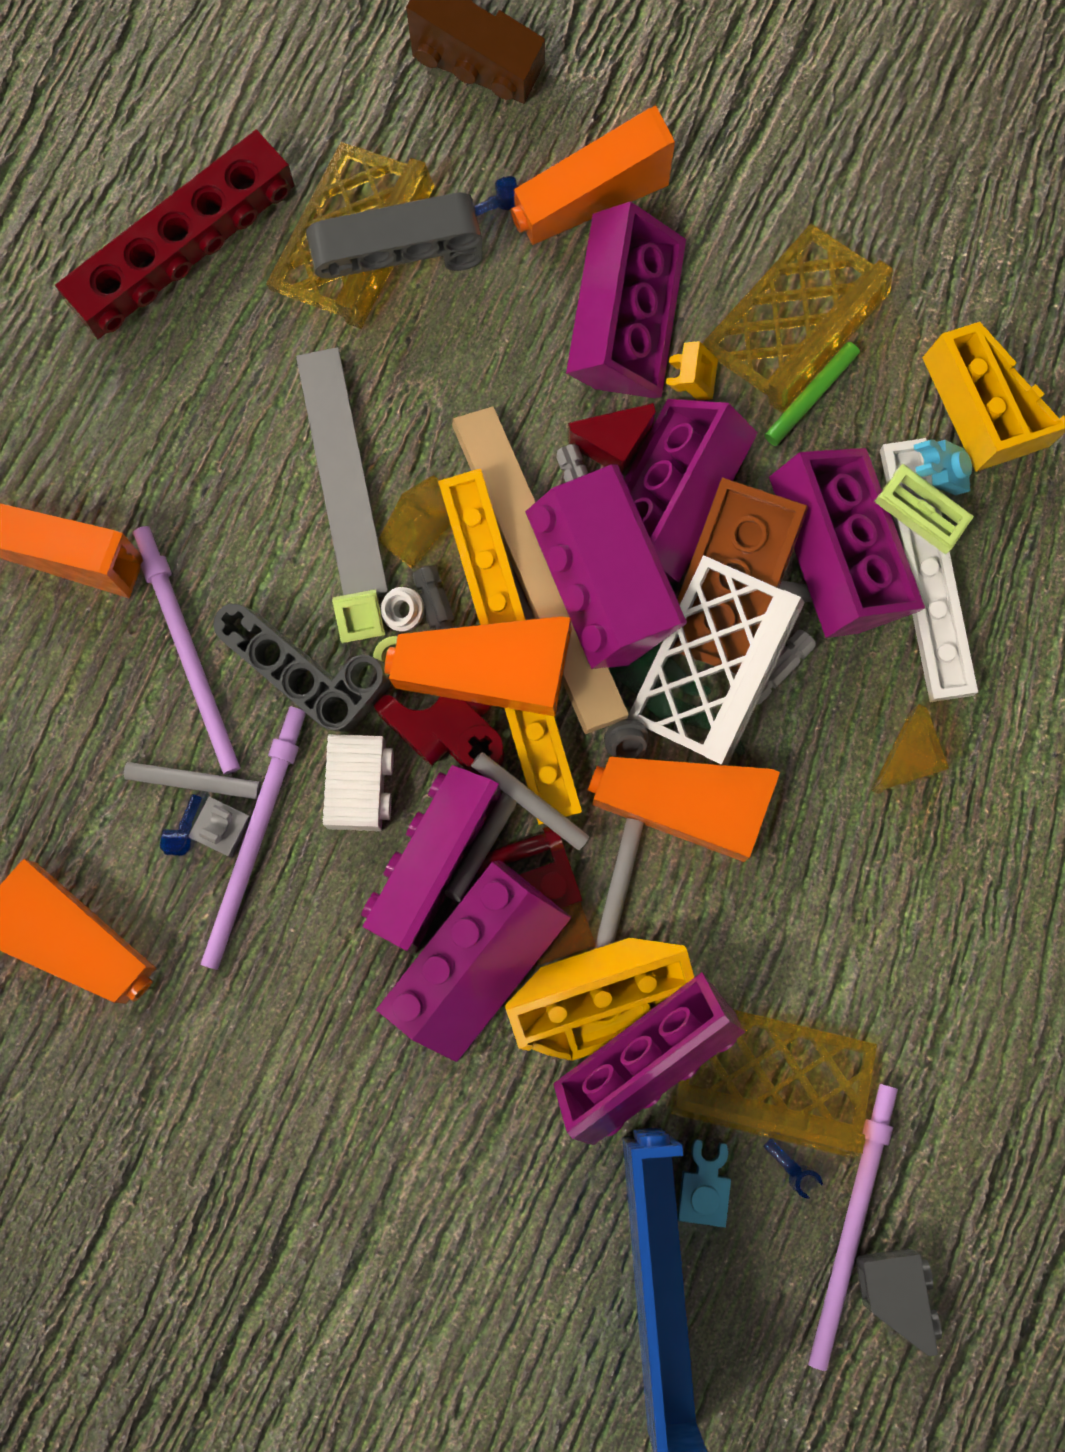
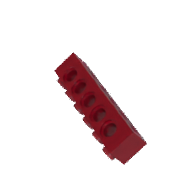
[55,129,295,340]

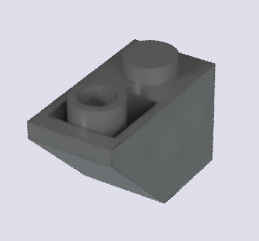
[855,1248,942,1356]

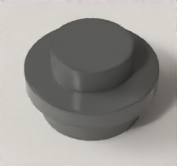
[604,720,650,759]

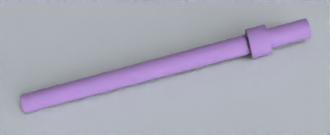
[133,526,240,775]
[200,706,306,970]
[808,1084,898,1371]

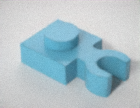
[914,439,972,495]
[677,1139,731,1228]

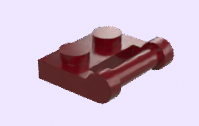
[477,826,583,909]

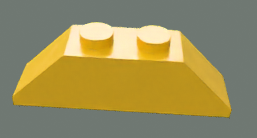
[505,938,694,1061]

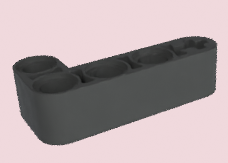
[306,192,482,279]
[213,603,391,732]

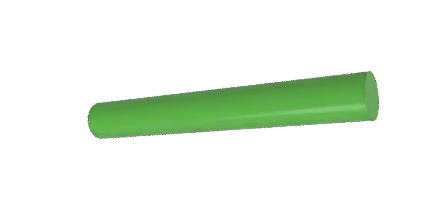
[764,342,860,446]

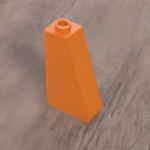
[510,106,675,245]
[0,503,143,599]
[385,616,572,716]
[587,757,780,862]
[0,859,157,1004]

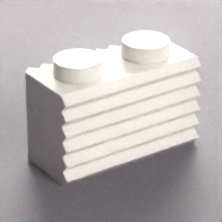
[323,734,394,831]

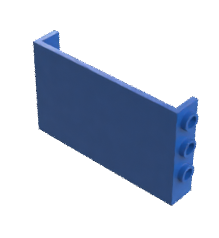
[622,1128,708,1452]

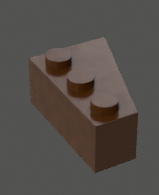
[406,0,545,104]

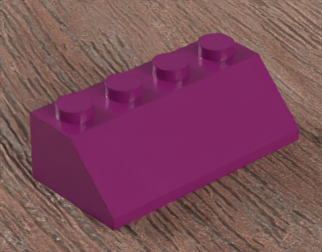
[566,201,686,398]
[624,399,758,583]
[769,448,925,638]
[525,464,687,669]
[361,765,501,956]
[376,860,572,1062]
[553,972,745,1145]

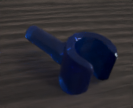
[474,176,518,216]
[160,794,202,856]
[763,1138,823,1199]

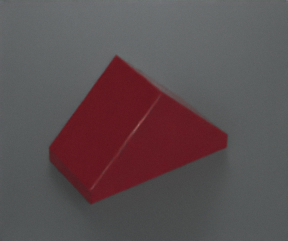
[567,403,656,475]

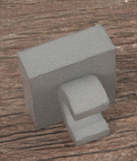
[188,797,251,858]

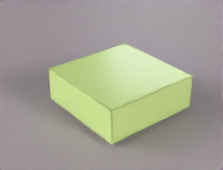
[332,589,385,643]

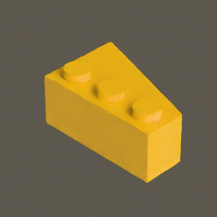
[922,322,1065,472]

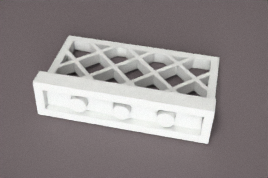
[627,555,805,765]

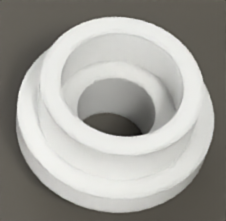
[381,587,424,632]

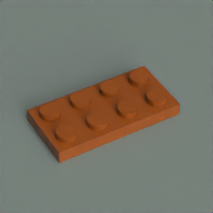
[660,478,809,674]

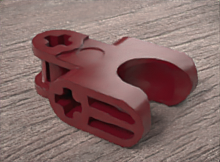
[374,695,505,777]

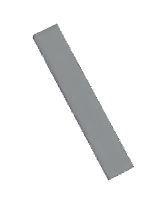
[296,347,388,597]

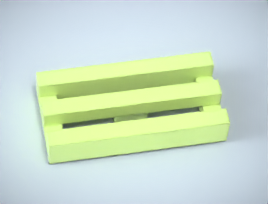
[874,464,974,554]

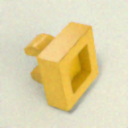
[666,341,718,401]

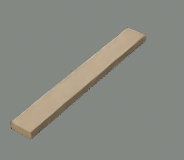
[452,406,629,734]

